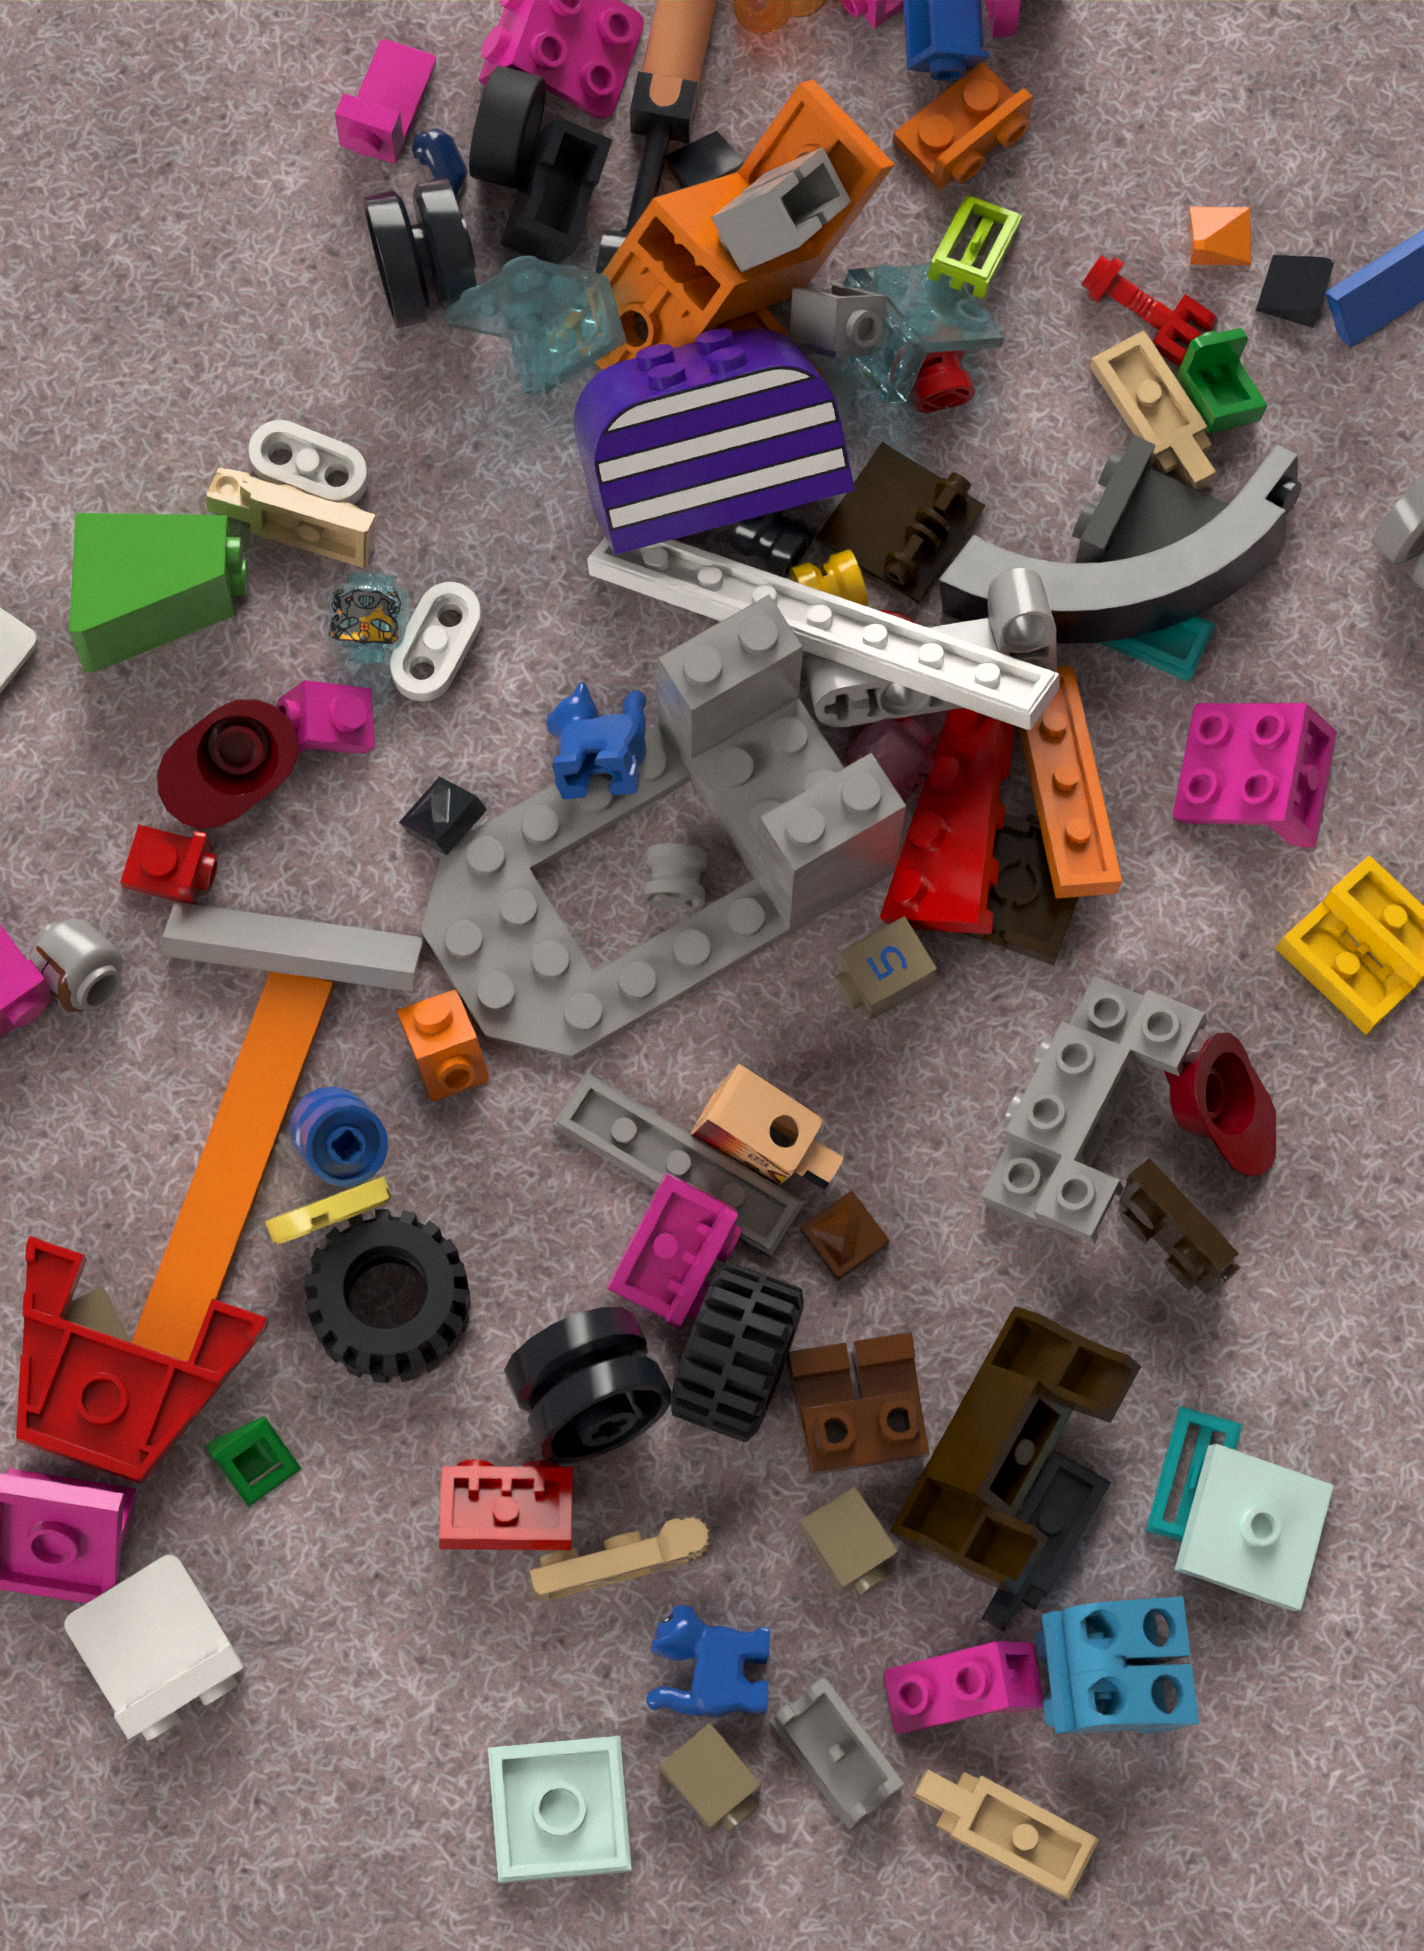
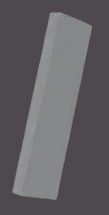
[161,901,424,992]
[553,1072,804,1259]

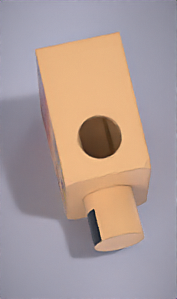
[690,1064,844,1190]

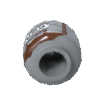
[29,918,123,1012]

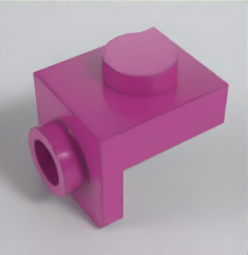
[276,680,375,755]

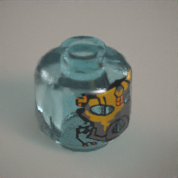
[327,573,410,664]

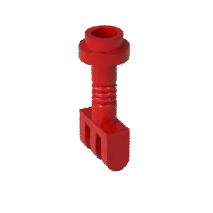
[1081,255,1218,367]

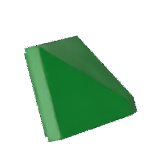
[204,1416,302,1507]

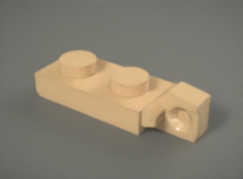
[1090,330,1216,492]
[206,468,375,568]
[913,1770,1099,1900]

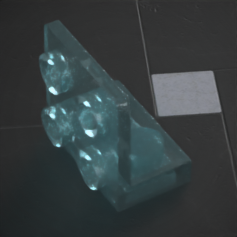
[843,263,1006,403]

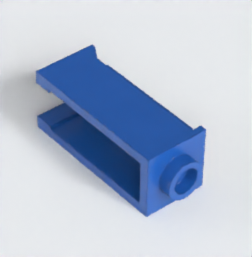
[903,0,989,81]

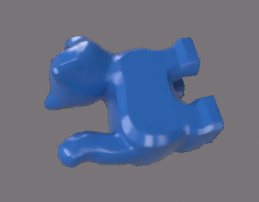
[546,682,647,799]
[646,1605,770,1718]

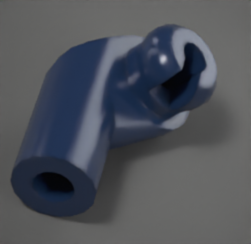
[412,129,468,202]

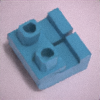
[1035,1597,1199,1734]

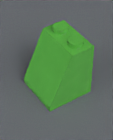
[69,513,248,672]

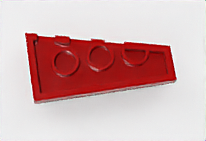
[879,708,1015,934]

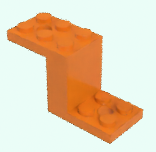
[564,79,895,370]

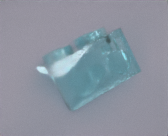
[444,256,627,396]

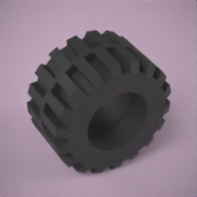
[304,1209,471,1383]
[670,1262,804,1443]

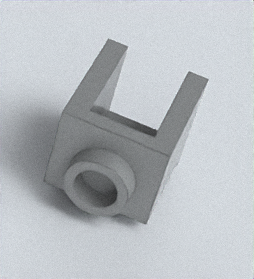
[790,284,886,359]

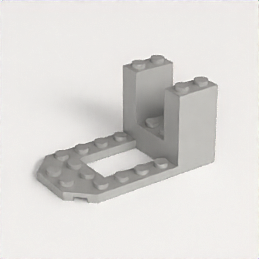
[421,594,906,1061]

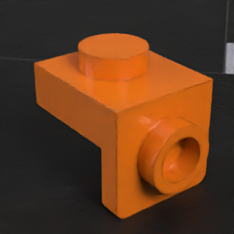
[397,989,489,1101]

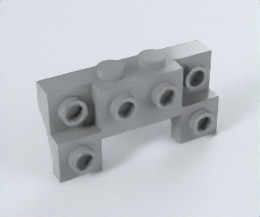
[981,976,1208,1244]

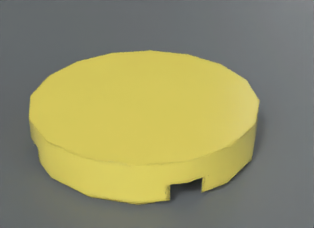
[265,1176,392,1245]

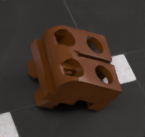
[786,1332,930,1475]

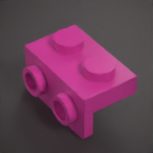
[607,1172,742,1329]

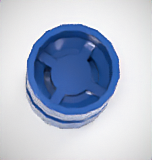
[289,1086,388,1187]

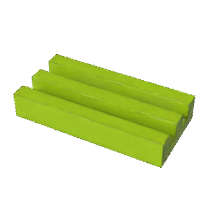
[927,195,1022,299]

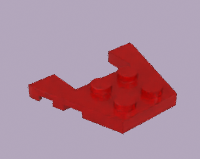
[16,1236,269,1485]

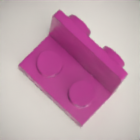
[1173,703,1337,848]

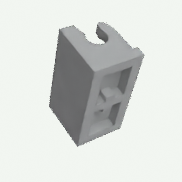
[770,1676,905,1830]

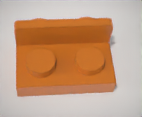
[892,61,1033,190]

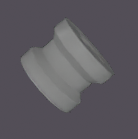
[642,843,709,909]

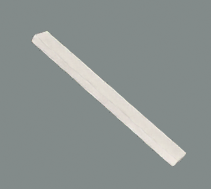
[587,537,1059,731]

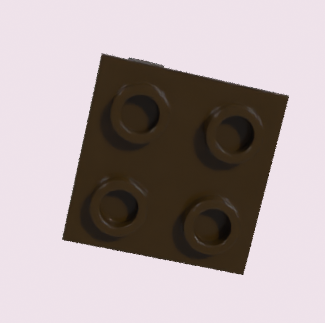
[815,442,985,604]

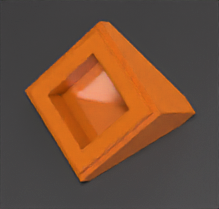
[1189,207,1251,266]

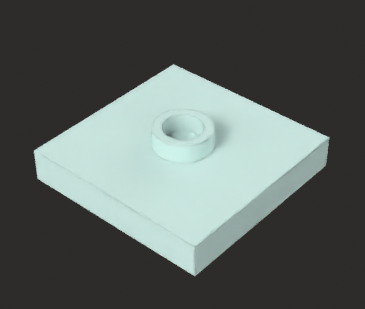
[1174,1444,1334,1611]
[488,1736,632,1884]

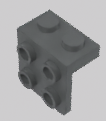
[1072,435,1229,563]

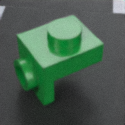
[1176,328,1268,434]

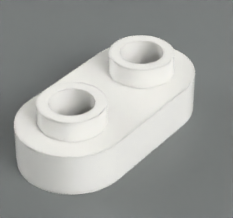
[248,420,368,504]
[390,582,481,702]

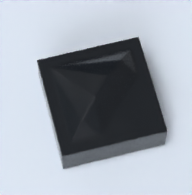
[399,776,487,856]

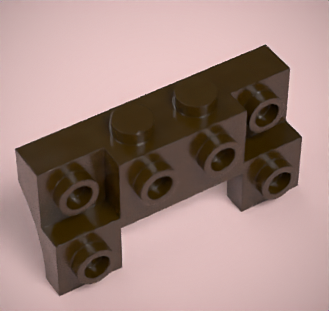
[890,1306,1141,1595]

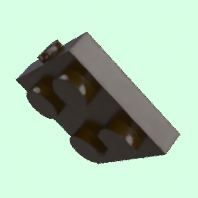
[963,813,1079,966]
[1119,1158,1241,1296]

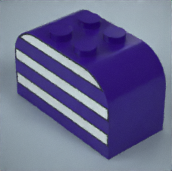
[574,328,855,555]

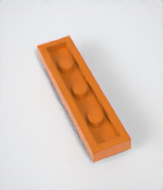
[1018,666,1122,898]

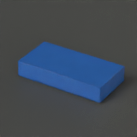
[1325,229,1424,347]

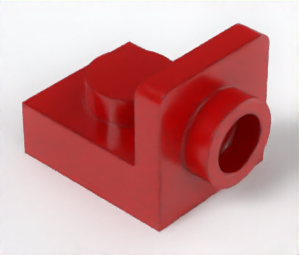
[120,824,219,904]

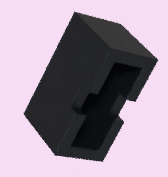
[500,116,613,266]

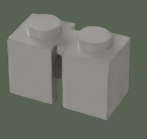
[711,147,852,272]

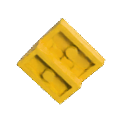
[1275,855,1424,1036]

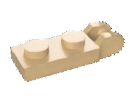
[529,1516,710,1603]

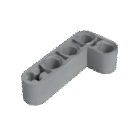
[804,568,1057,727]

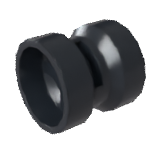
[731,510,817,578]

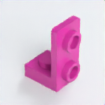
[884,1641,1044,1734]

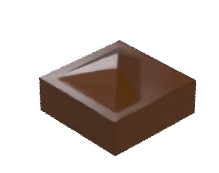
[800,1190,890,1282]

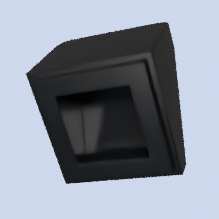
[665,131,744,189]
[1255,255,1335,328]

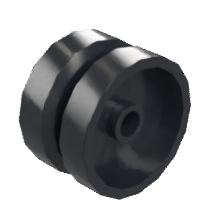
[363,177,480,328]
[504,1307,671,1463]

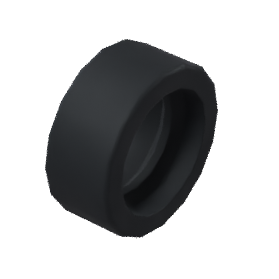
[469,66,546,189]

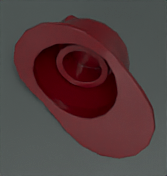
[157,699,298,829]
[1164,1032,1276,1176]

